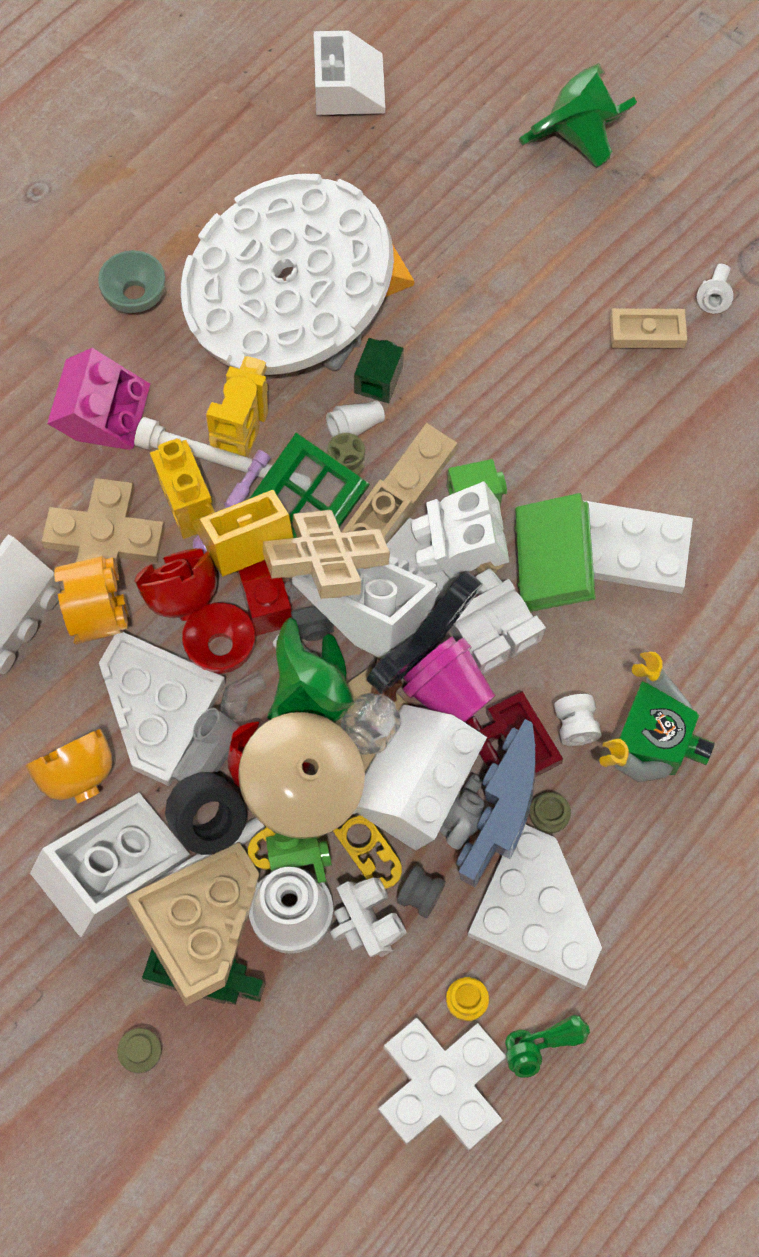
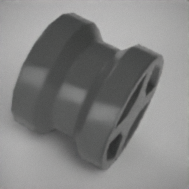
[397,865,446,919]

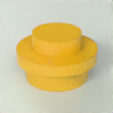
[446,977,489,1021]

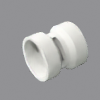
[554,694,602,746]

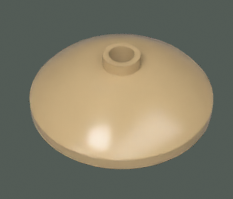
[239,712,365,839]

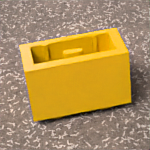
[192,490,293,577]

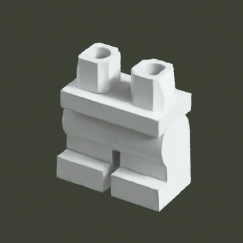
[411,481,509,579]
[442,569,546,675]

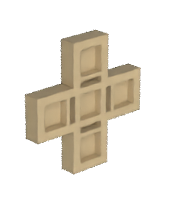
[41,478,165,568]
[263,510,390,599]

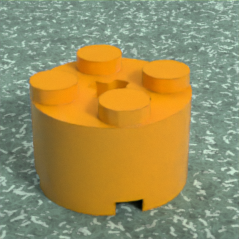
[54,556,130,645]

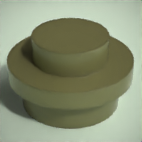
[529,792,571,833]
[117,1028,162,1074]

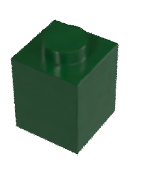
[354,338,404,404]

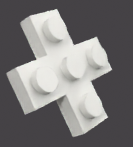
[378,1018,506,1151]

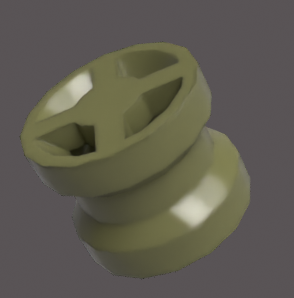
[327,433,365,478]

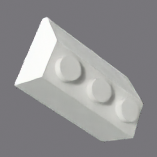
[0,534,61,674]
[355,705,487,851]

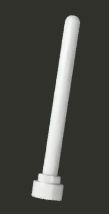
[134,417,312,491]

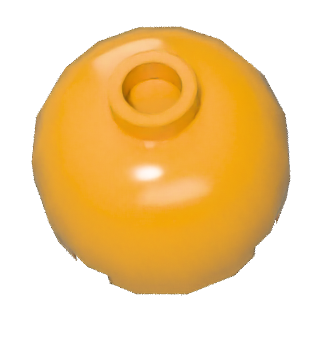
[25,728,112,804]

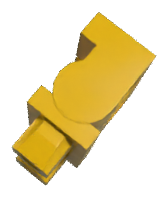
[206,356,268,457]
[150,438,214,539]

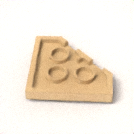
[126,842,260,1006]

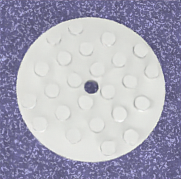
[181,174,394,375]

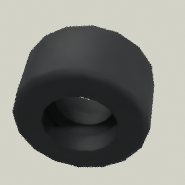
[165,773,247,855]

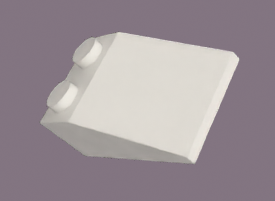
[292,563,437,659]
[30,793,190,938]

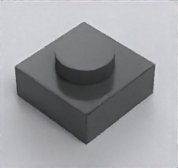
[291,606,334,641]

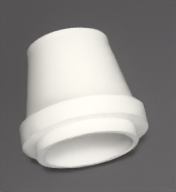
[249,867,333,954]

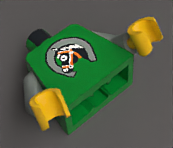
[599,652,715,782]

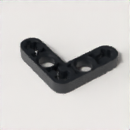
[366,570,483,694]

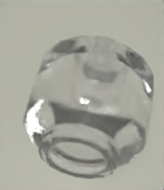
[340,693,402,755]

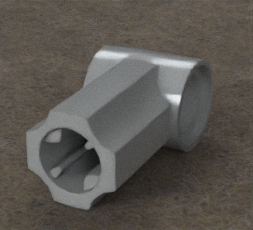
[171,708,240,782]

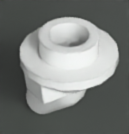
[697,264,733,314]

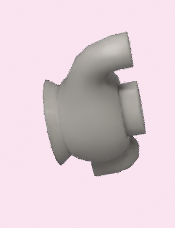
[439,774,484,849]

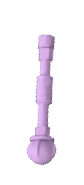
[193,450,271,557]

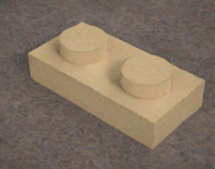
[610,308,687,348]

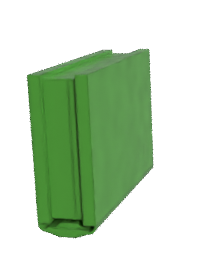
[515,493,596,612]

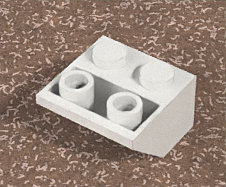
[314,31,385,115]

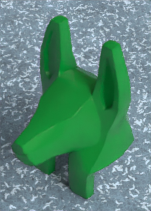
[519,63,637,168]
[267,618,355,723]

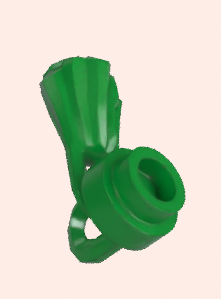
[505,1014,590,1078]

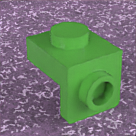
[266,833,332,884]

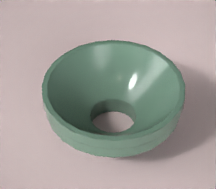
[98,250,166,313]

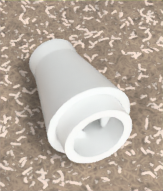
[326,400,385,438]

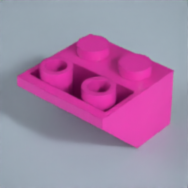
[47,348,150,450]

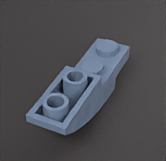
[456,719,535,888]

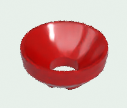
[182,603,255,674]

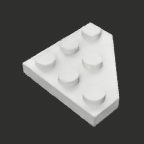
[99,632,225,787]
[468,824,602,989]

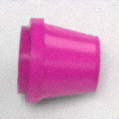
[402,637,496,722]

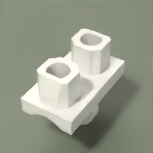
[330,878,406,957]

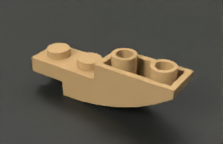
[341,423,459,544]

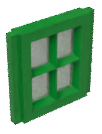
[250,433,370,538]

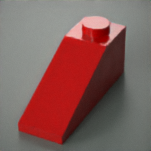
[237,560,291,636]

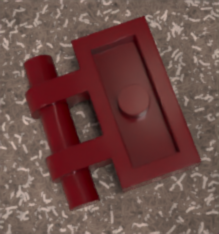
[465,691,563,777]

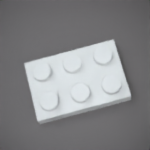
[583,500,693,594]

